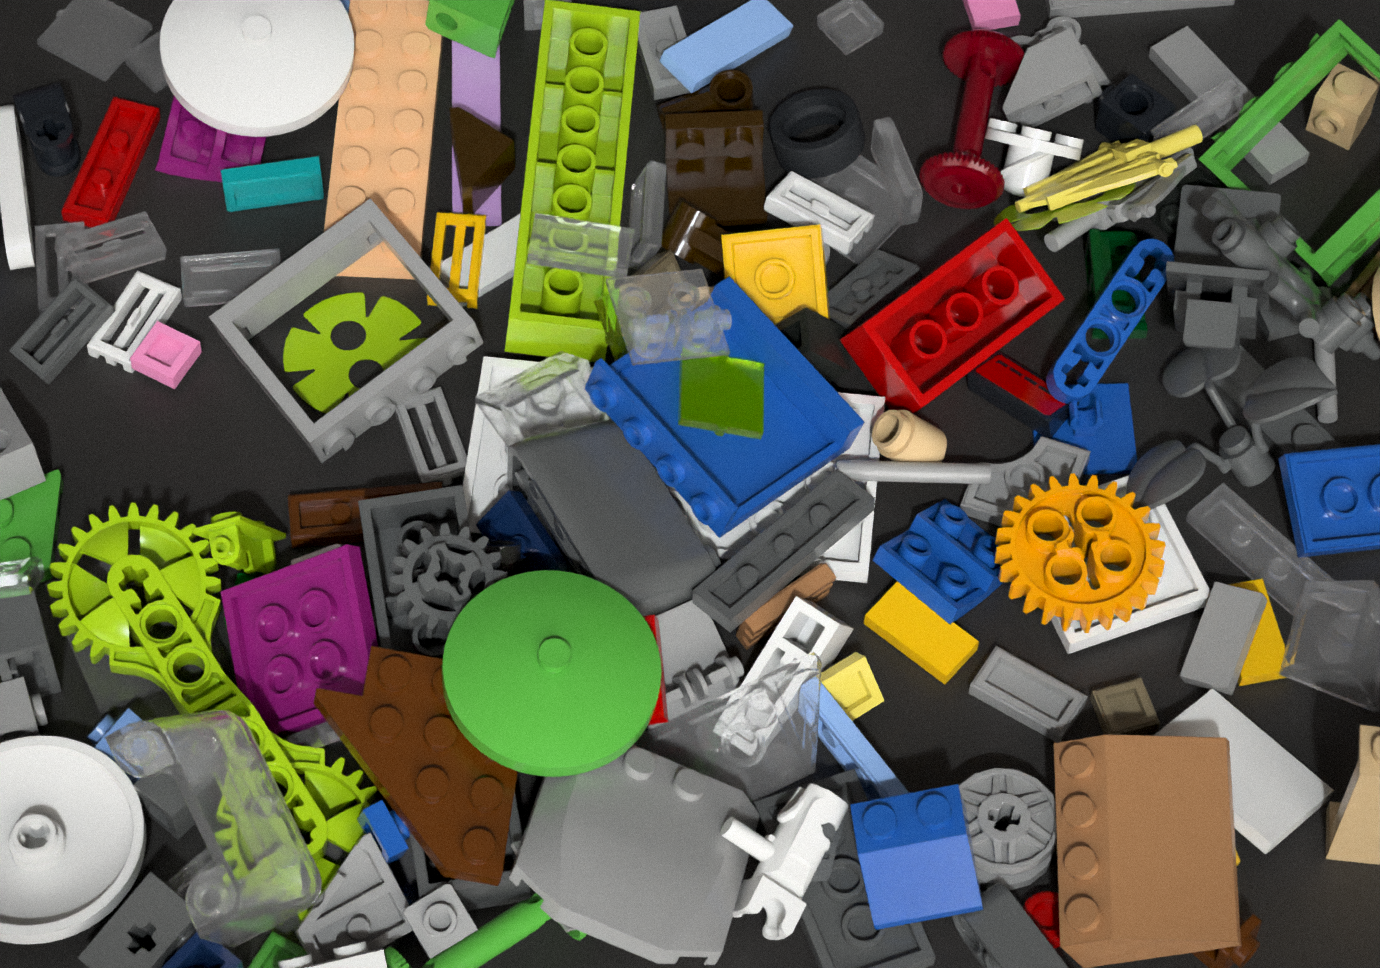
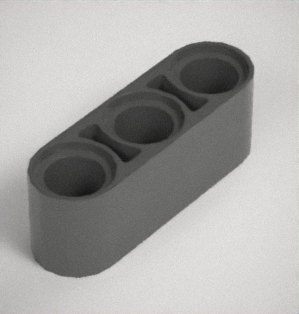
[952,883,1068,968]

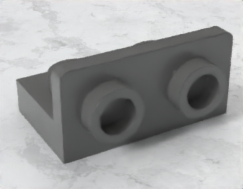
[828,249,923,334]

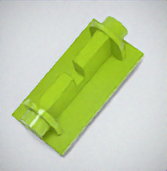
[193,512,286,577]

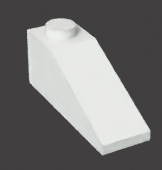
[713,596,854,760]

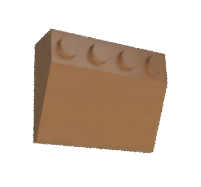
[1054,735,1241,968]

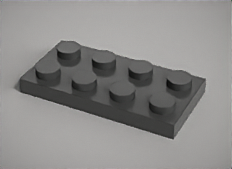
[754,769,936,968]

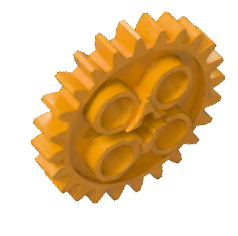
[994,473,1166,633]

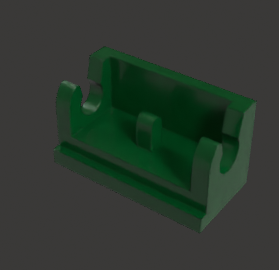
[1084,229,1148,339]

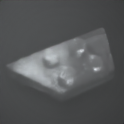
[633,652,822,802]

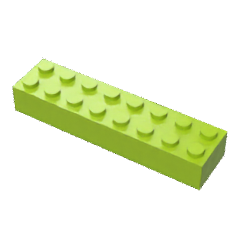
[505,0,640,362]

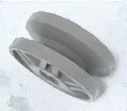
[959,768,1057,891]

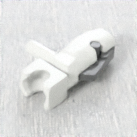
[720,783,848,940]

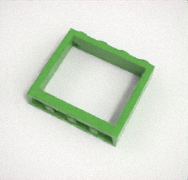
[1199,19,1380,287]

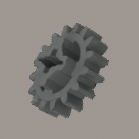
[389,523,507,638]

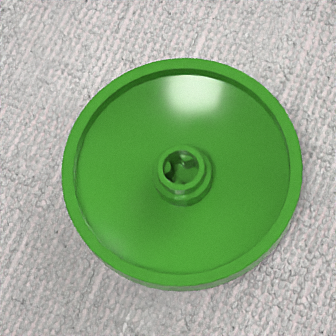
[442,570,662,777]

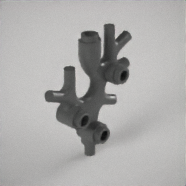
[1201,191,1380,360]

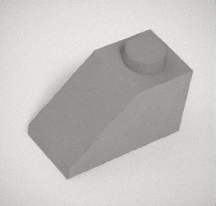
[1002,27,1102,134]

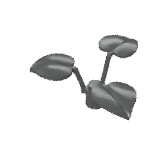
[1126,342,1338,510]

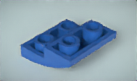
[872,499,1004,624]

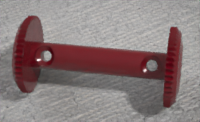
[919,29,1025,209]

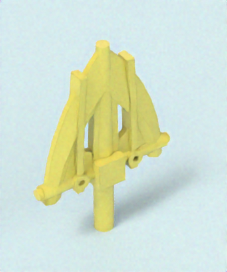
[1015,124,1203,213]

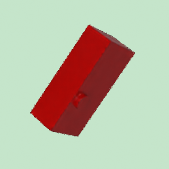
[840,218,1065,413]

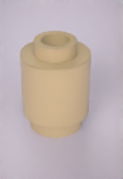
[872,410,947,463]

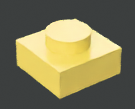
[814,652,885,721]

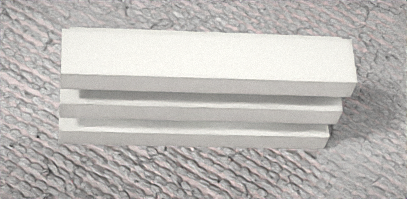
[764,171,875,255]
[87,271,182,374]

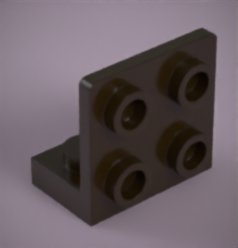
[664,110,768,226]

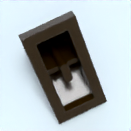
[449,107,515,215]

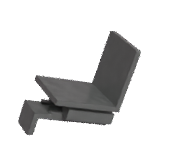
[1166,185,1281,351]

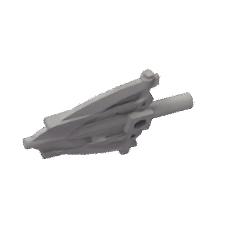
[1044,147,1197,252]

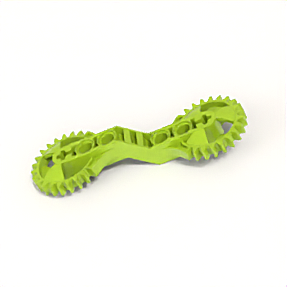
[47,503,377,925]

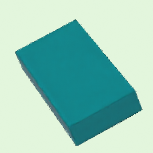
[221,156,324,212]

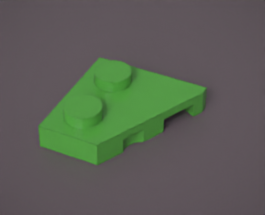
[0,469,64,593]

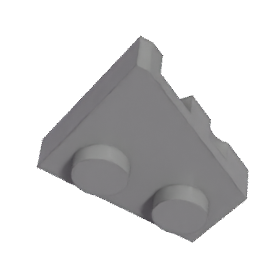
[295,833,413,964]

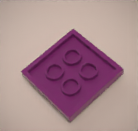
[221,544,378,745]

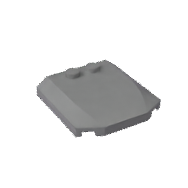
[509,745,760,965]

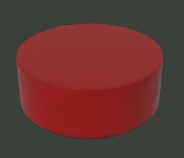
[1023,891,1060,949]

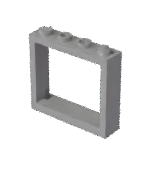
[209,198,484,463]

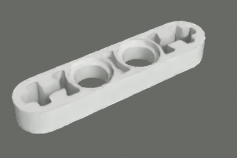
[0,104,36,270]

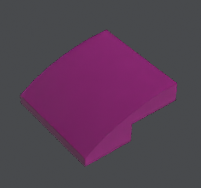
[155,94,266,182]

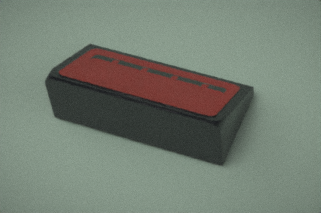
[967,351,1079,439]

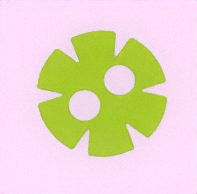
[994,182,1136,231]
[283,292,428,414]

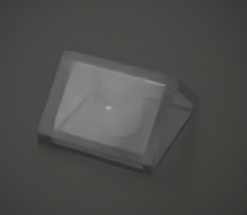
[475,351,611,447]
[1279,580,1380,713]

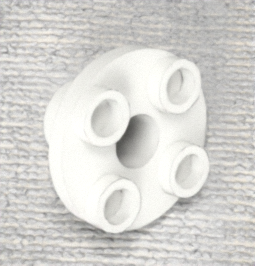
[985,118,1084,197]

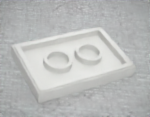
[1154,688,1334,855]

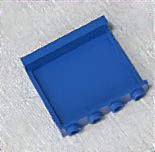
[584,276,865,538]

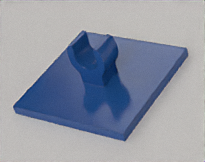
[1032,383,1137,475]

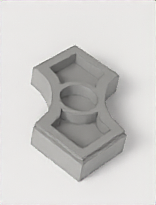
[960,436,1090,527]

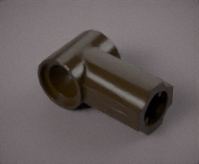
[657,70,754,132]
[656,200,734,278]

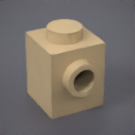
[1306,63,1380,150]

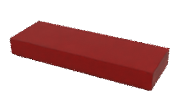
[61,97,161,232]

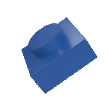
[357,800,410,864]

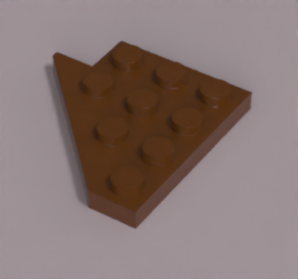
[313,646,517,886]

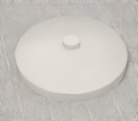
[160,0,354,137]
[0,736,146,944]

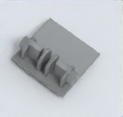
[647,600,744,735]

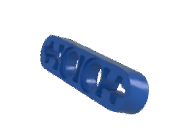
[1046,239,1174,404]

